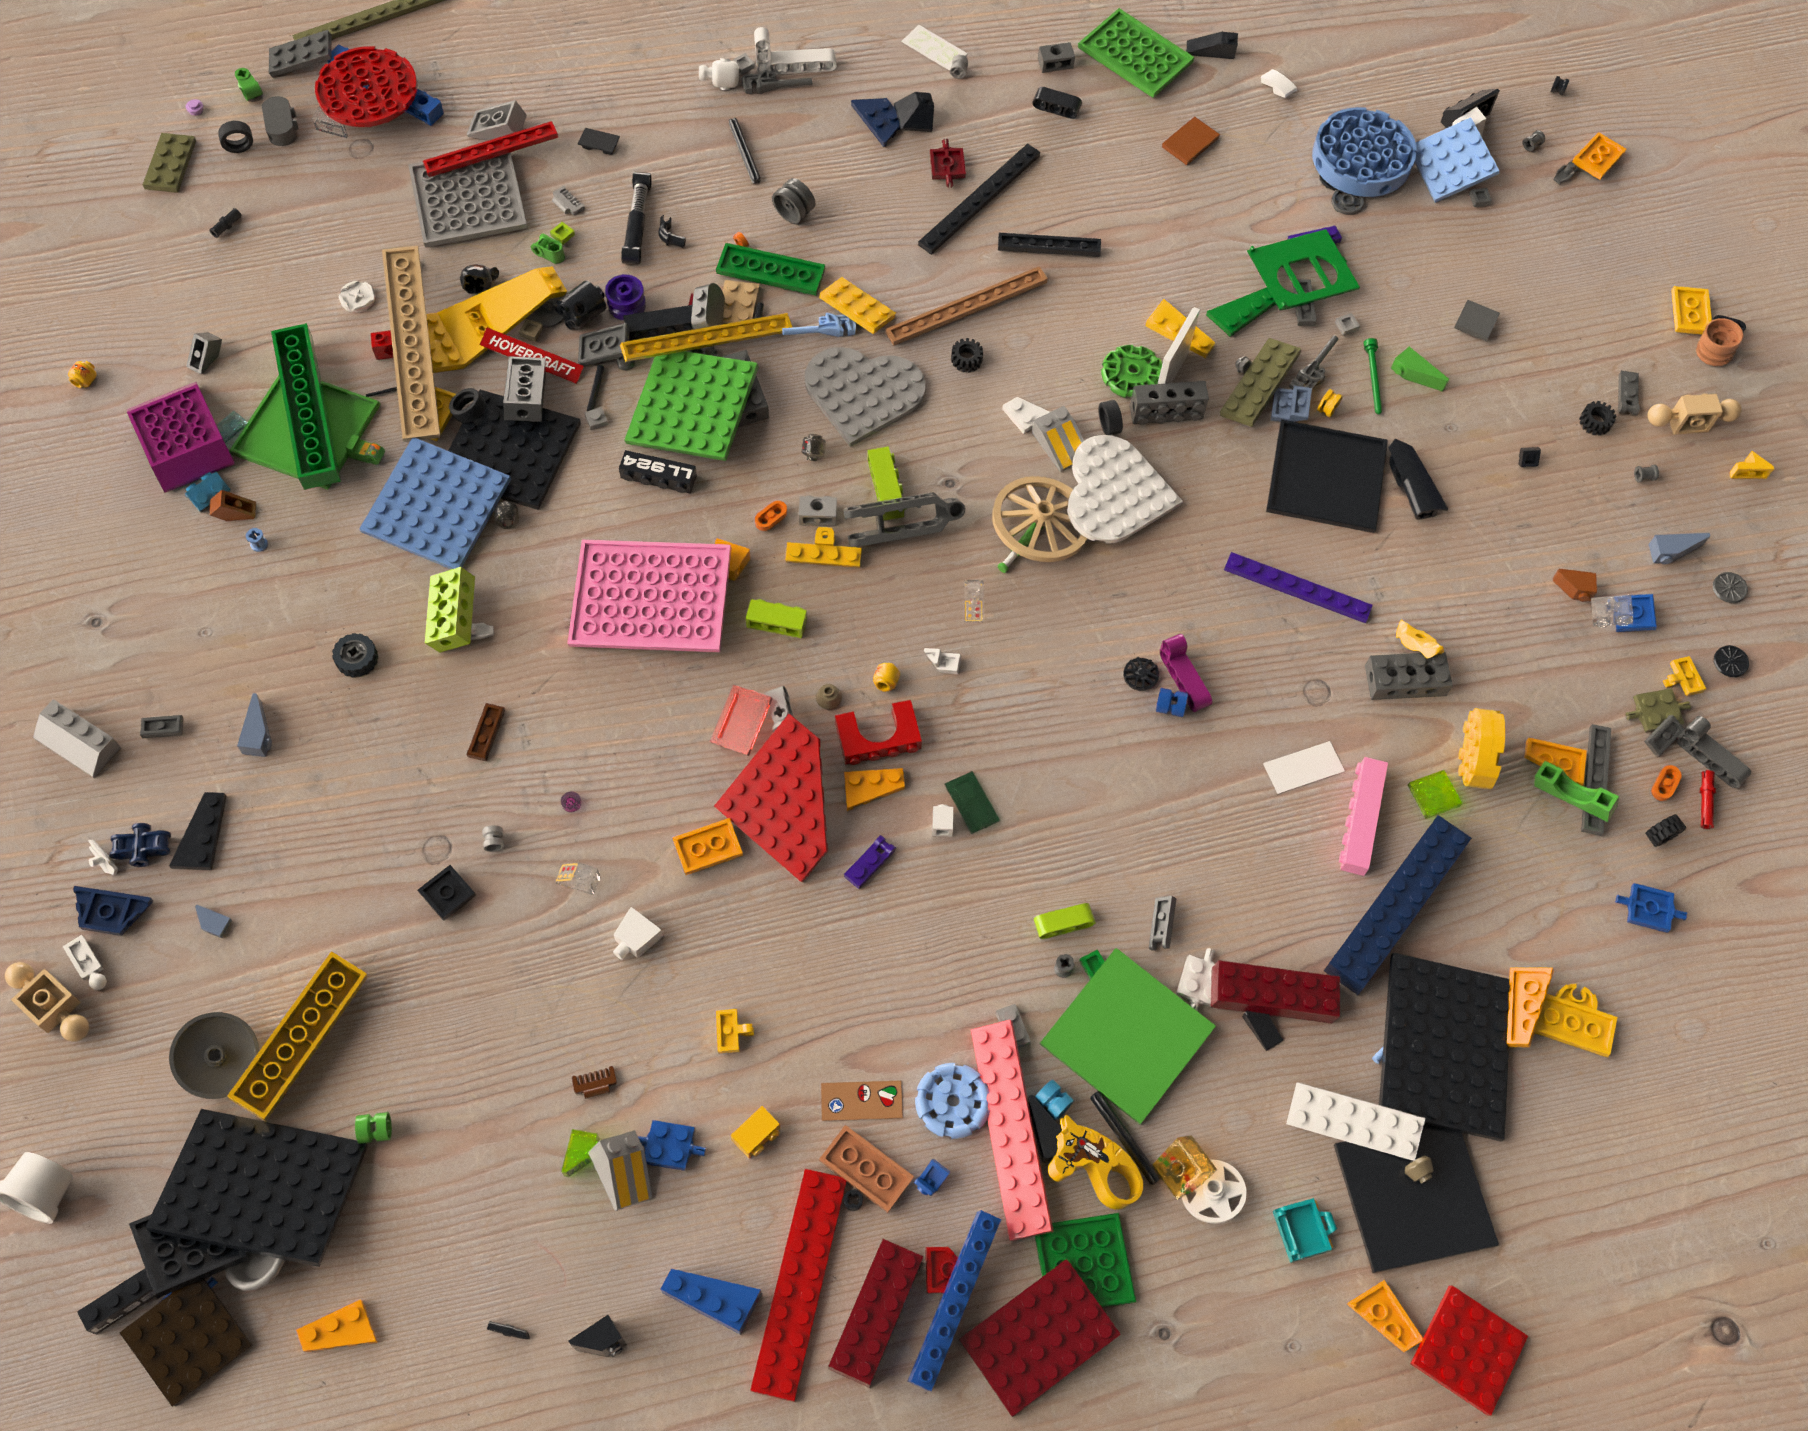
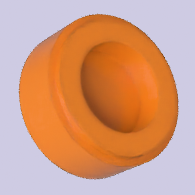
[733,232,749,247]

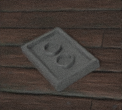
[578,323,630,366]

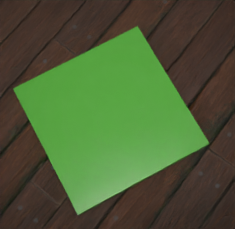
[229,375,381,490]
[1040,948,1216,1125]

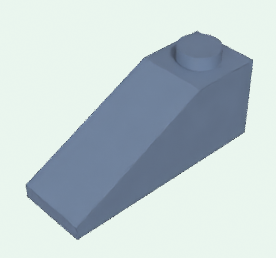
[1648,533,1710,564]
[237,693,272,757]

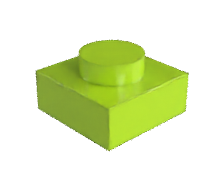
[550,222,575,245]

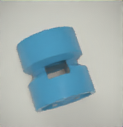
[1035,1079,1074,1120]

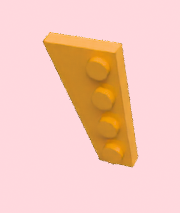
[1507,968,1554,1047]

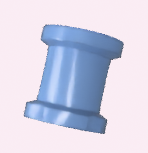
[246,528,268,552]

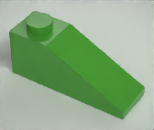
[1391,346,1449,391]

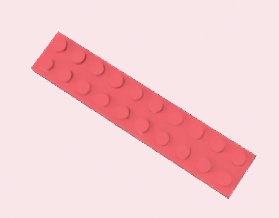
[971,1020,1054,1241]

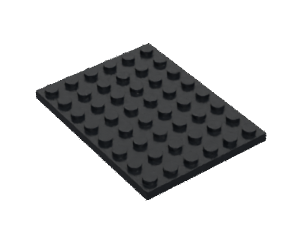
[1379,952,1510,1142]
[146,1109,368,1267]

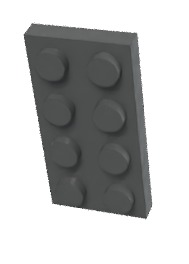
[269,30,332,77]

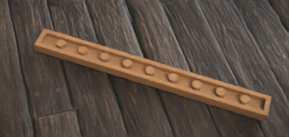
[886,266,1048,346]

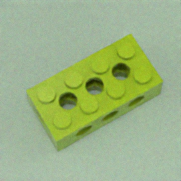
[425,567,475,653]

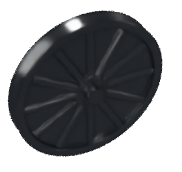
[1714,645,1749,677]

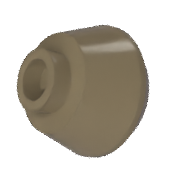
[816,684,842,709]
[1405,1156,1434,1184]

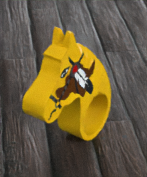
[1048,1115,1143,1210]

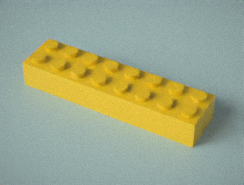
[227,951,367,1122]

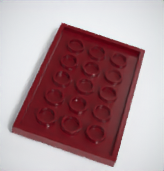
[959,1259,1121,1417]

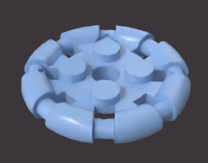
[915,1063,990,1139]

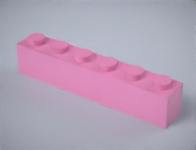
[1339,757,1388,876]

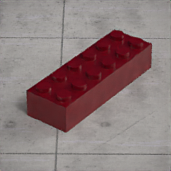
[1211,960,1340,1024]
[828,1239,923,1388]

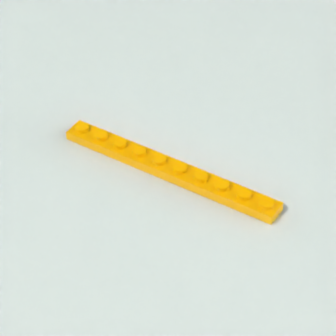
[620,313,793,362]

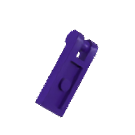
[844,835,896,889]

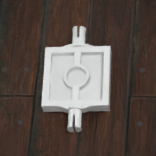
[1176,948,1215,1011]

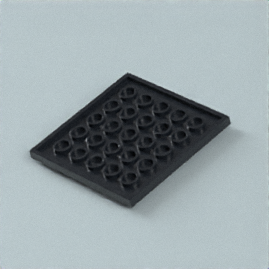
[448,389,581,510]

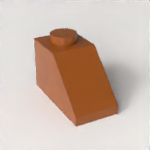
[210,490,256,521]
[1553,569,1597,602]

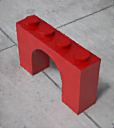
[835,700,922,765]

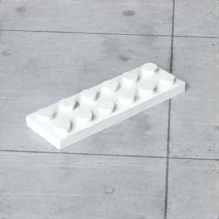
[1286,1082,1425,1161]

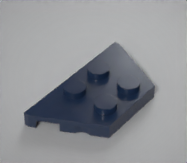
[851,98,901,148]
[73,886,153,936]

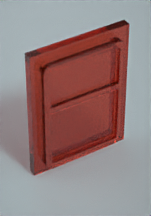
[709,685,773,756]

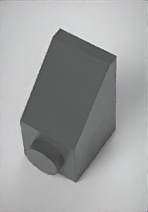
[186,332,222,374]

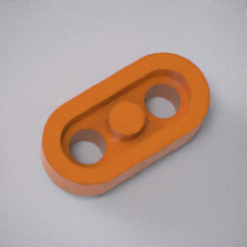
[755,501,787,531]
[1651,765,1682,801]

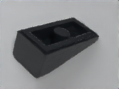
[1242,1011,1283,1051]

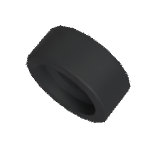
[218,120,253,153]
[449,388,486,423]
[1098,400,1123,435]

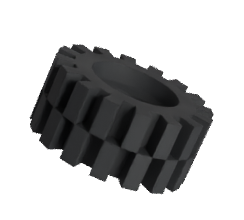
[951,338,983,373]
[1579,401,1616,436]
[1645,814,1686,847]

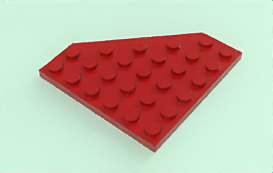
[714,714,828,882]

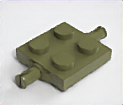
[1625,688,1691,733]

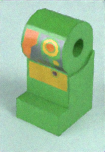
[345,434,385,465]

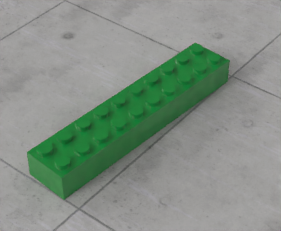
[271,323,341,490]

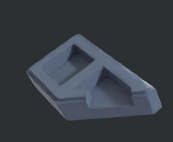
[195,905,232,938]

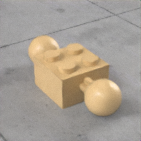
[1648,394,1742,434]
[5,962,89,1042]

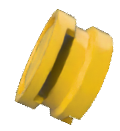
[1317,389,1343,418]

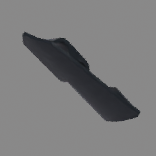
[1388,439,1448,520]

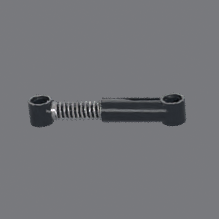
[621,172,652,264]

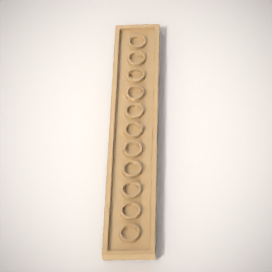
[382,246,441,442]

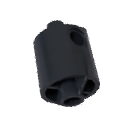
[554,280,607,330]

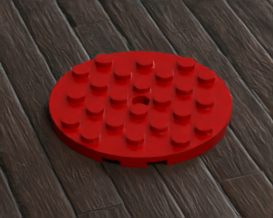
[315,46,418,127]

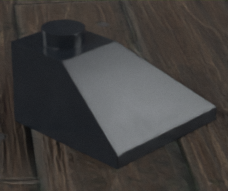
[894,92,934,132]

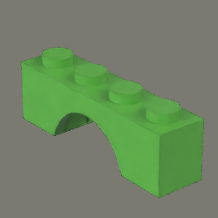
[1534,761,1619,822]

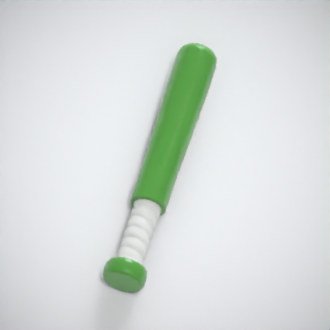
[998,522,1044,573]

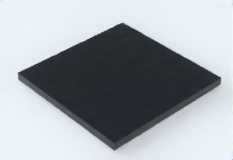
[1266,419,1388,533]
[1334,1125,1499,1273]

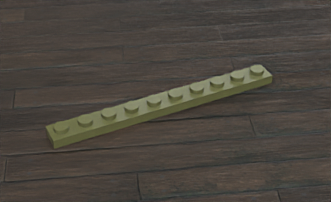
[292,0,445,40]

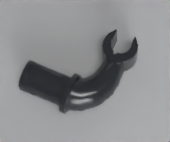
[658,215,686,248]

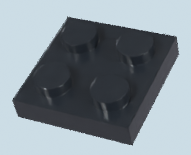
[417,865,476,921]

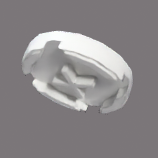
[339,281,375,312]

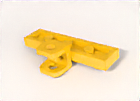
[785,527,862,568]

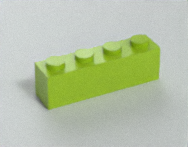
[867,446,906,521]

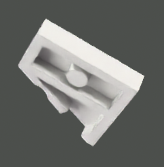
[1002,397,1049,434]

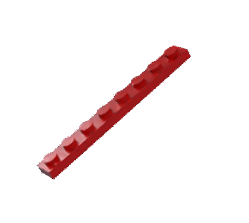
[423,121,558,177]

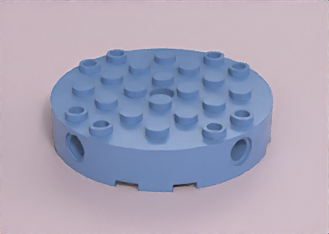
[1312,107,1417,197]

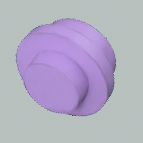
[186,99,203,116]

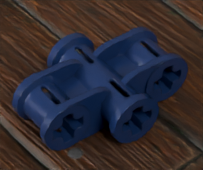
[109,823,171,867]

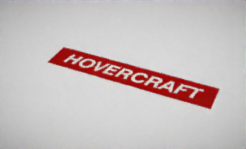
[479,327,584,384]

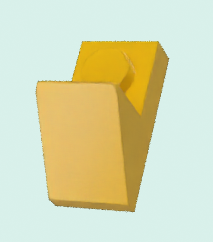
[1730,451,1774,479]

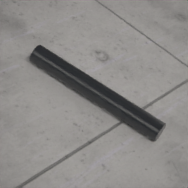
[587,365,604,411]

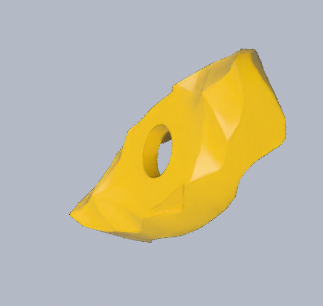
[1396,619,1444,658]

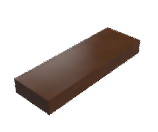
[466,703,505,761]

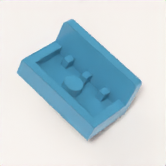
[185,472,231,512]

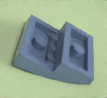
[1270,386,1312,422]

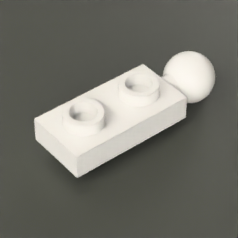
[63,935,107,990]

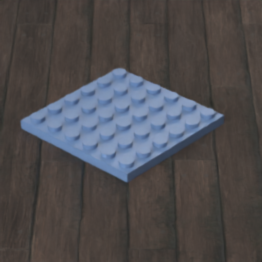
[359,438,511,570]

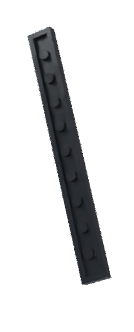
[918,143,1040,255]

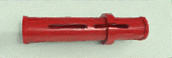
[1699,770,1716,829]

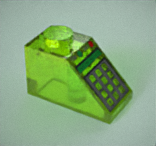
[561,1129,600,1177]

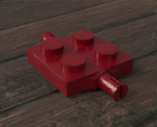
[930,139,966,188]

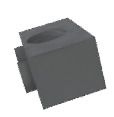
[1038,42,1075,73]

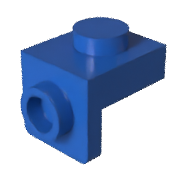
[914,1159,950,1196]

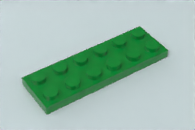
[716,243,826,296]

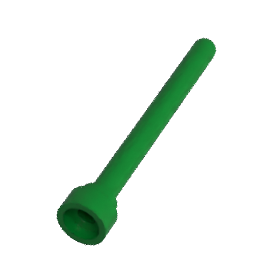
[1363,338,1382,415]

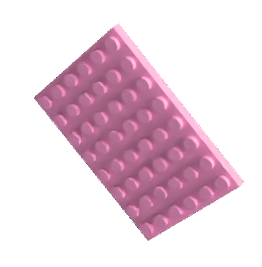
[567,540,732,652]

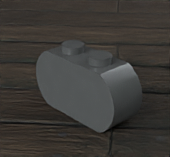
[261,96,299,146]
[691,283,725,329]

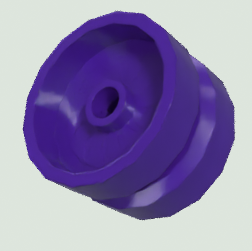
[605,274,646,320]

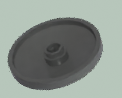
[169,1012,260,1099]

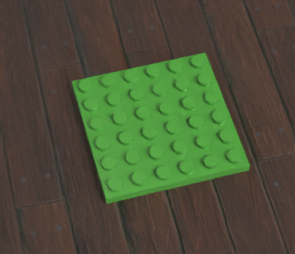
[624,351,759,461]

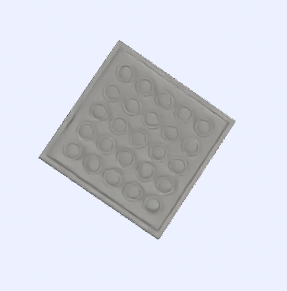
[409,152,528,248]

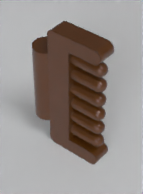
[572,1066,617,1099]

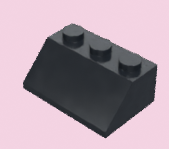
[1441,89,1500,128]

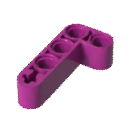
[1159,634,1213,712]

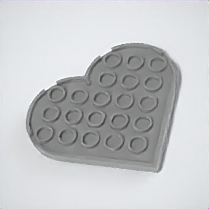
[805,347,925,447]

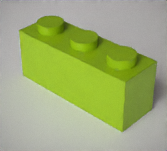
[746,599,807,639]

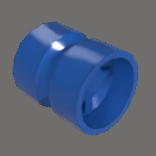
[1156,688,1188,717]

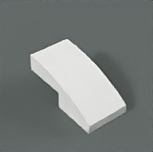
[1261,69,1297,98]

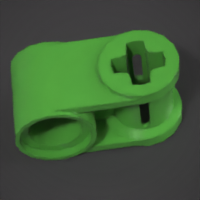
[235,68,263,101]
[531,234,565,264]

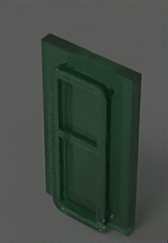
[944,771,1000,834]

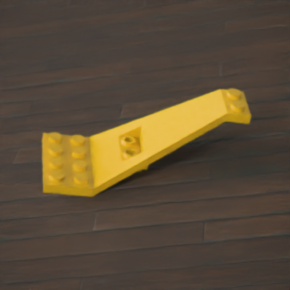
[427,266,567,373]

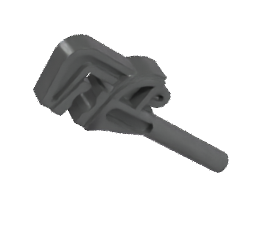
[741,70,813,94]
[1289,335,1339,390]

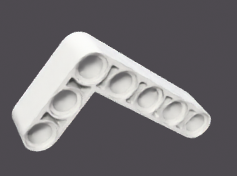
[754,27,837,74]

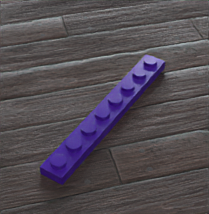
[1224,552,1373,623]

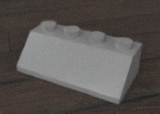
[33,699,121,778]

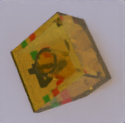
[1152,1135,1217,1200]

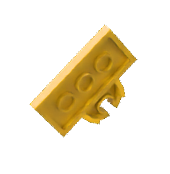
[1535,984,1618,1057]

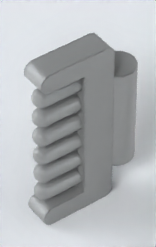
[552,186,585,215]

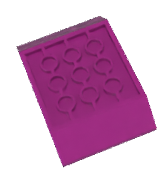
[127,381,235,493]

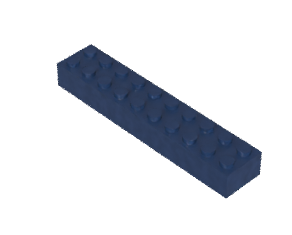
[1324,815,1472,995]

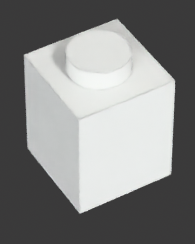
[932,804,953,837]

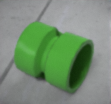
[355,1112,392,1144]

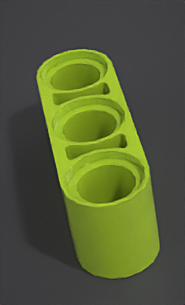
[1034,903,1096,939]

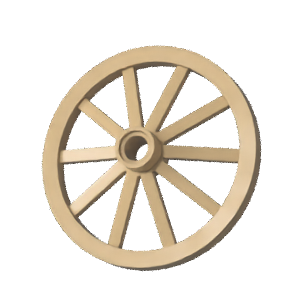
[992,476,1088,562]

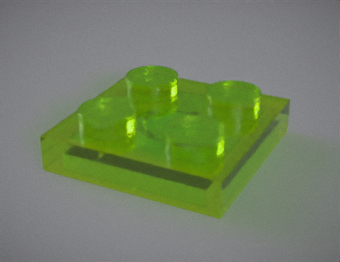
[1407,770,1462,819]

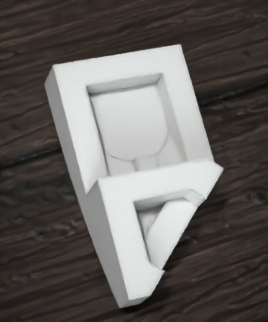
[924,648,961,674]

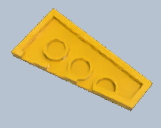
[1145,299,1215,359]

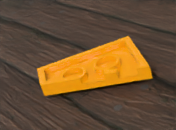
[1524,737,1587,786]
[844,768,905,811]

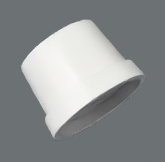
[0,1152,73,1224]

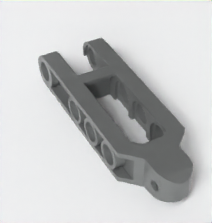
[844,492,965,547]

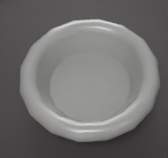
[225,1251,285,1291]

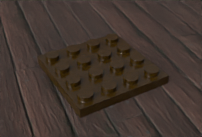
[119,1279,252,1407]

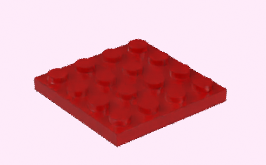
[1410,1285,1528,1416]

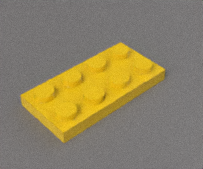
[819,277,896,334]

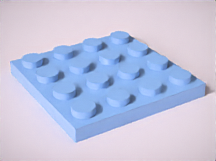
[1414,117,1499,203]

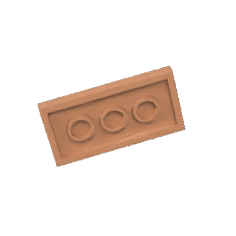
[819,1125,914,1213]

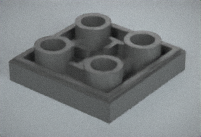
[1454,300,1500,341]

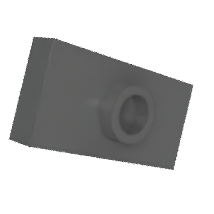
[140,715,184,739]
[1644,715,1684,756]

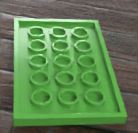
[1078,8,1194,98]

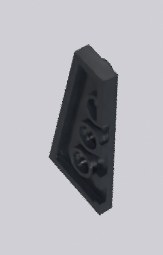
[169,792,227,870]

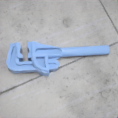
[782,313,856,337]

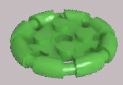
[1101,345,1163,398]

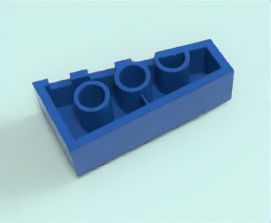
[660,1269,762,1335]

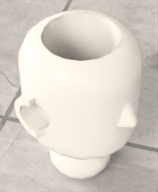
[699,58,739,90]

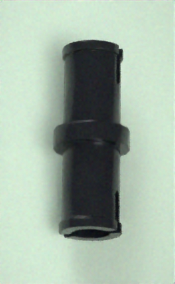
[209,208,242,238]

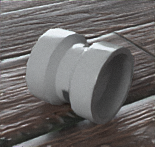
[950,54,968,79]
[482,825,504,852]

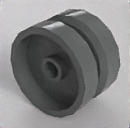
[772,178,816,224]

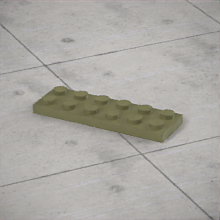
[1220,338,1301,427]

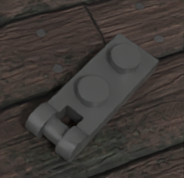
[1618,370,1640,415]

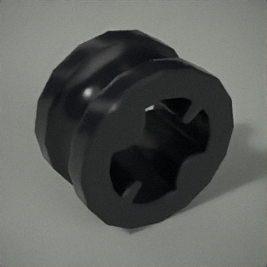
[844,1189,863,1211]

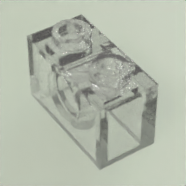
[1591,595,1633,628]

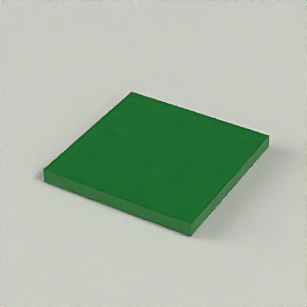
[1035,1213,1136,1308]

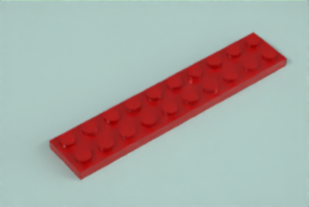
[750,1169,847,1402]

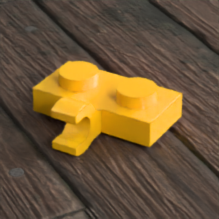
[1663,656,1706,696]
[716,1009,754,1054]

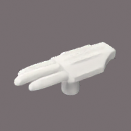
[471,623,494,640]
[89,840,118,876]

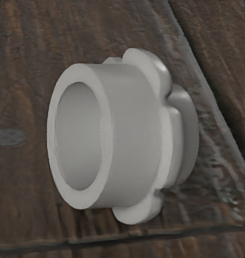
[1235,356,1252,373]

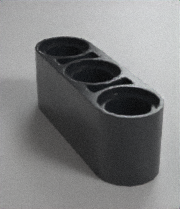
[1032,87,1082,119]

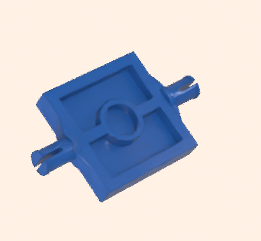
[1615,883,1687,933]
[638,1120,706,1171]

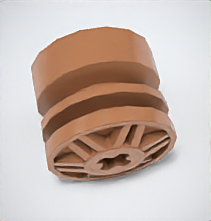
[1696,318,1743,366]

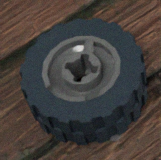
[332,633,378,678]

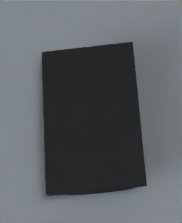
[578,128,620,155]

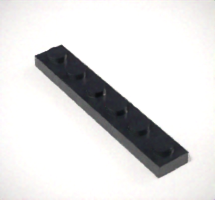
[998,232,1101,257]

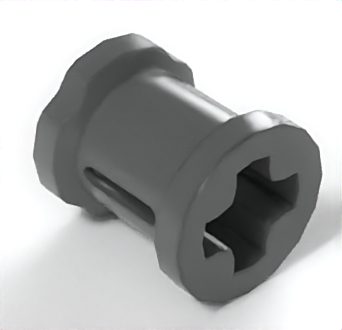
[1522,130,1545,151]
[1634,464,1659,482]
[1054,954,1074,978]

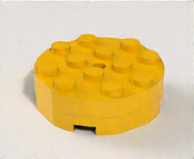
[1458,708,1505,789]

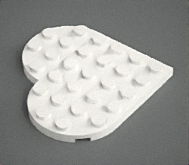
[1067,435,1183,543]

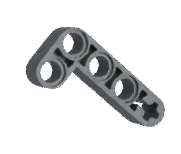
[1676,716,1751,788]

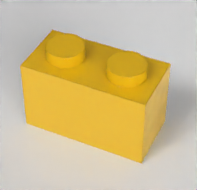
[730,1106,780,1158]

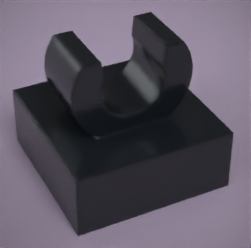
[1518,447,1541,467]

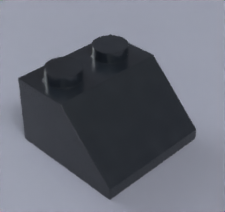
[568,1315,627,1357]

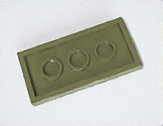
[142,133,196,193]

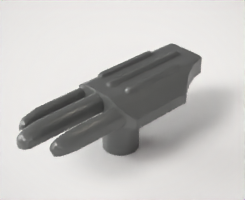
[1553,160,1580,184]

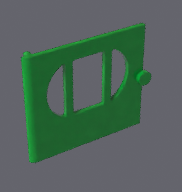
[1247,229,1360,311]

